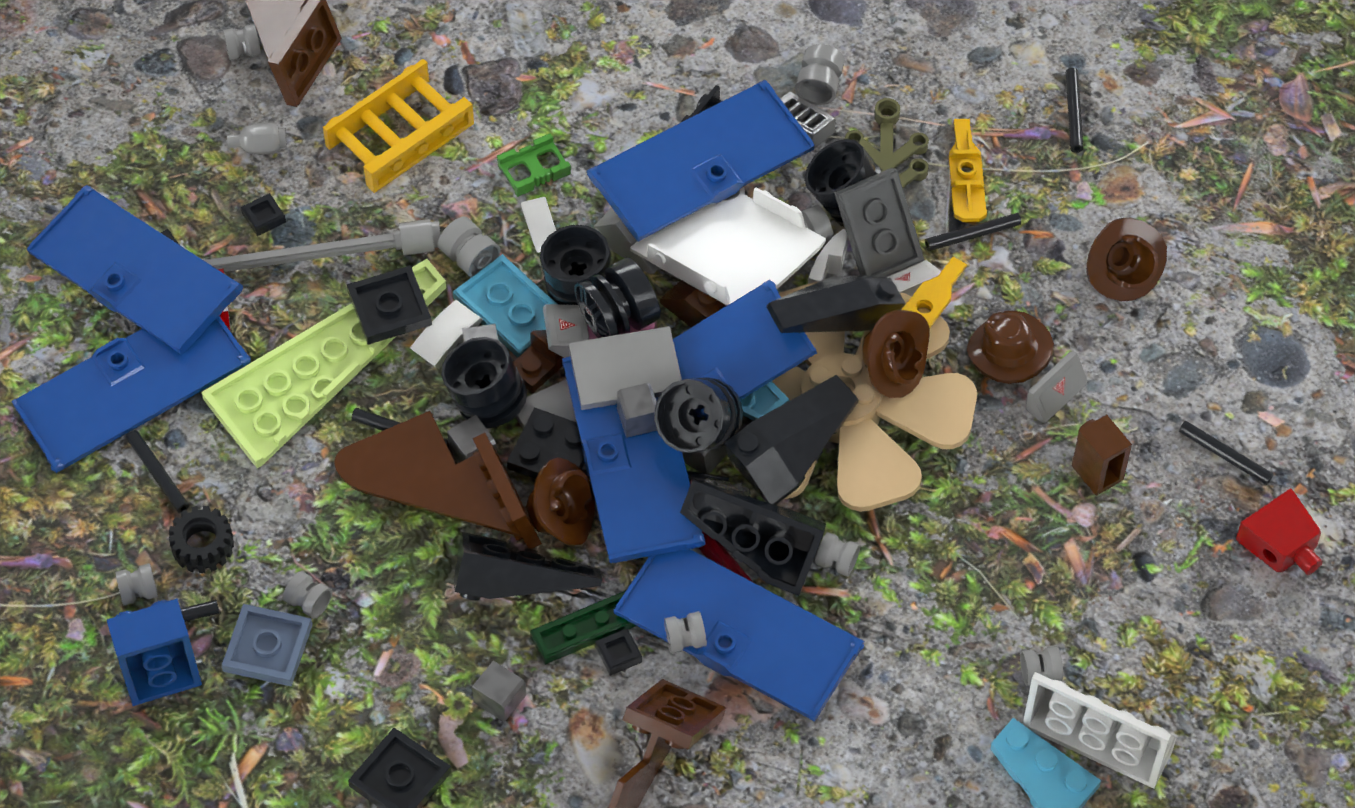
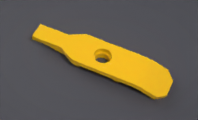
[948,119,987,222]
[902,257,967,328]

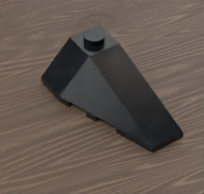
[766,275,906,333]
[724,375,859,505]
[680,479,826,596]
[454,532,602,601]

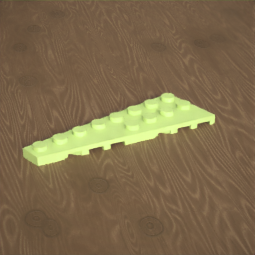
[201,259,447,468]

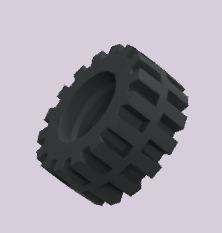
[169,506,234,573]

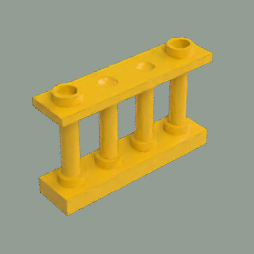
[323,59,474,193]

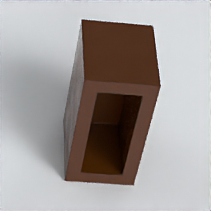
[1072,415,1132,496]

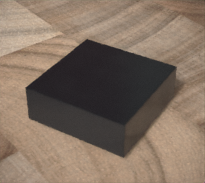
[241,193,286,236]
[595,628,642,676]

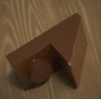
[514,330,564,393]

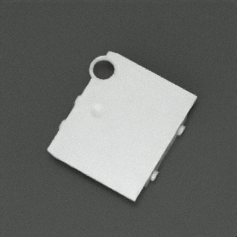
[630,186,826,305]

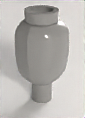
[227,123,287,155]

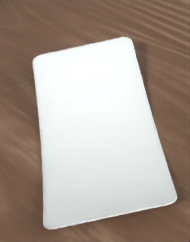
[521,197,556,253]

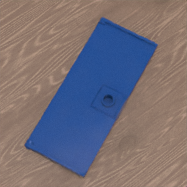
[587,80,815,242]
[27,185,243,355]
[673,279,817,420]
[11,316,251,474]
[562,356,706,563]
[614,549,865,722]

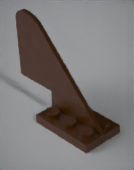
[245,0,342,107]
[334,411,542,549]
[608,679,727,808]

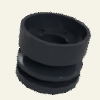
[804,139,882,227]
[540,225,612,305]
[575,257,661,338]
[441,337,527,428]
[654,377,743,453]

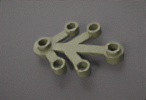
[845,98,929,188]

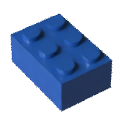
[107,598,202,706]

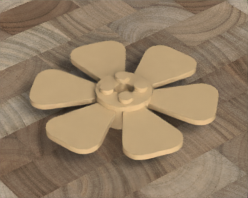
[734,281,977,512]

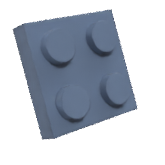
[222,604,312,687]

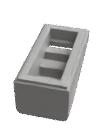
[780,92,836,148]

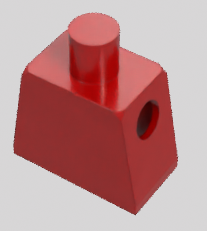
[1236,488,1323,575]

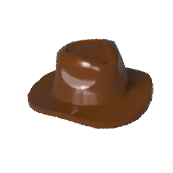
[1086,217,1167,301]
[862,310,930,398]
[967,311,1054,384]
[526,457,595,546]

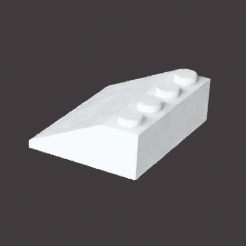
[1023,672,1176,788]

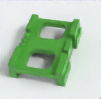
[497,133,571,197]

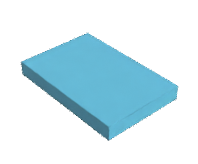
[453,254,558,358]

